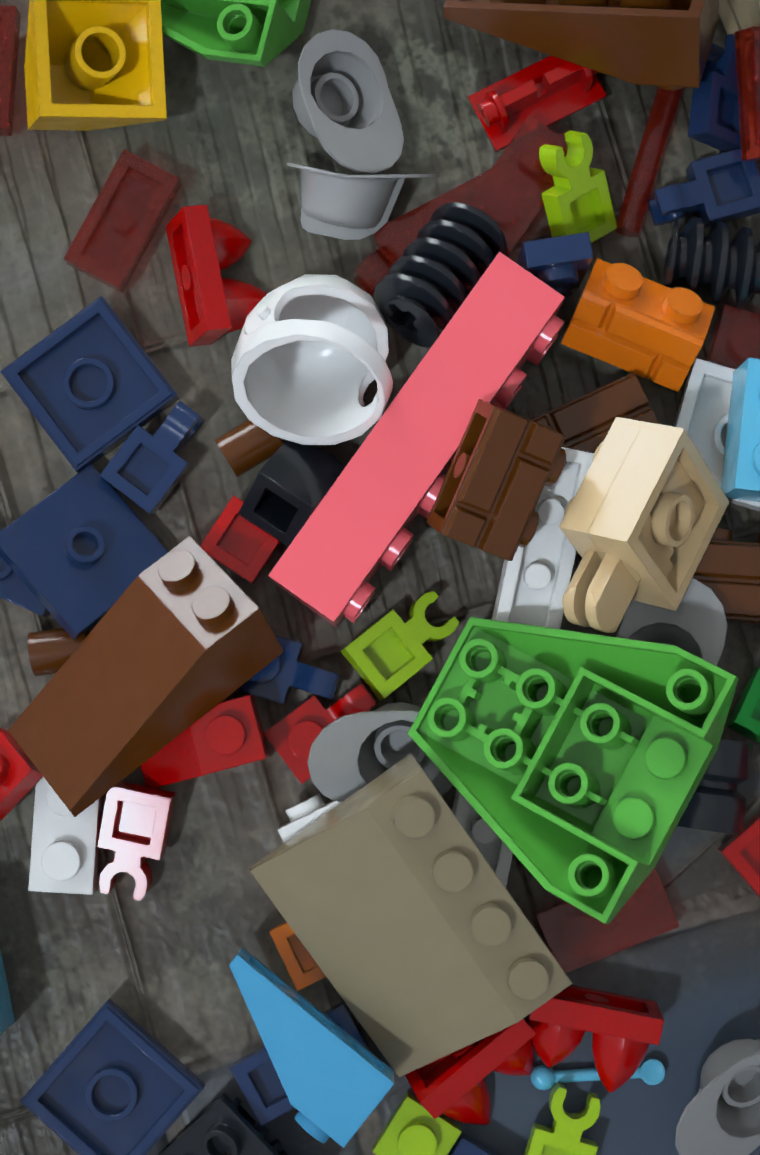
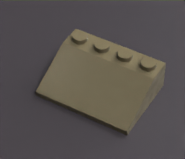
[249,754,573,1077]

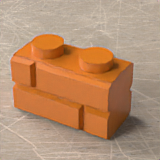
[561,258,715,392]

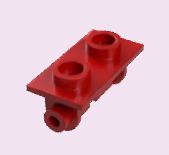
[468,55,607,152]

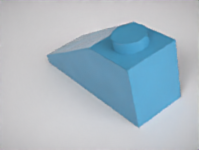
[229,947,394,1148]

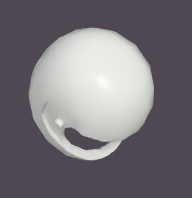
[231,274,393,445]

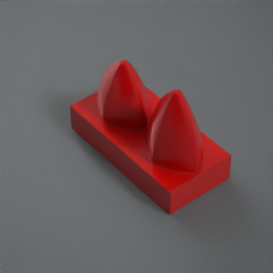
[165,205,268,347]
[528,985,664,1093]
[405,1018,536,1125]

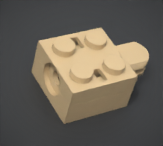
[559,417,729,633]

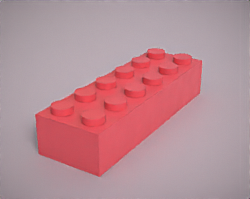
[268,252,565,628]

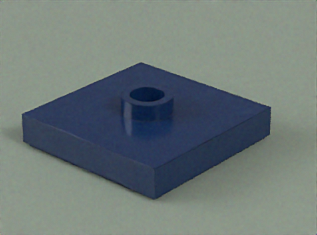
[0,296,180,473]
[0,464,168,641]
[20,998,205,1155]

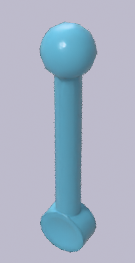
[530,1057,665,1090]

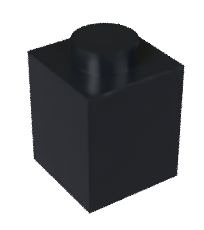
[238,440,346,547]

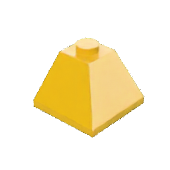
[24,0,167,131]

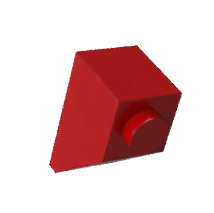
[141,695,271,788]

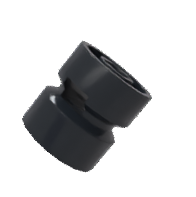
[677,739,753,834]

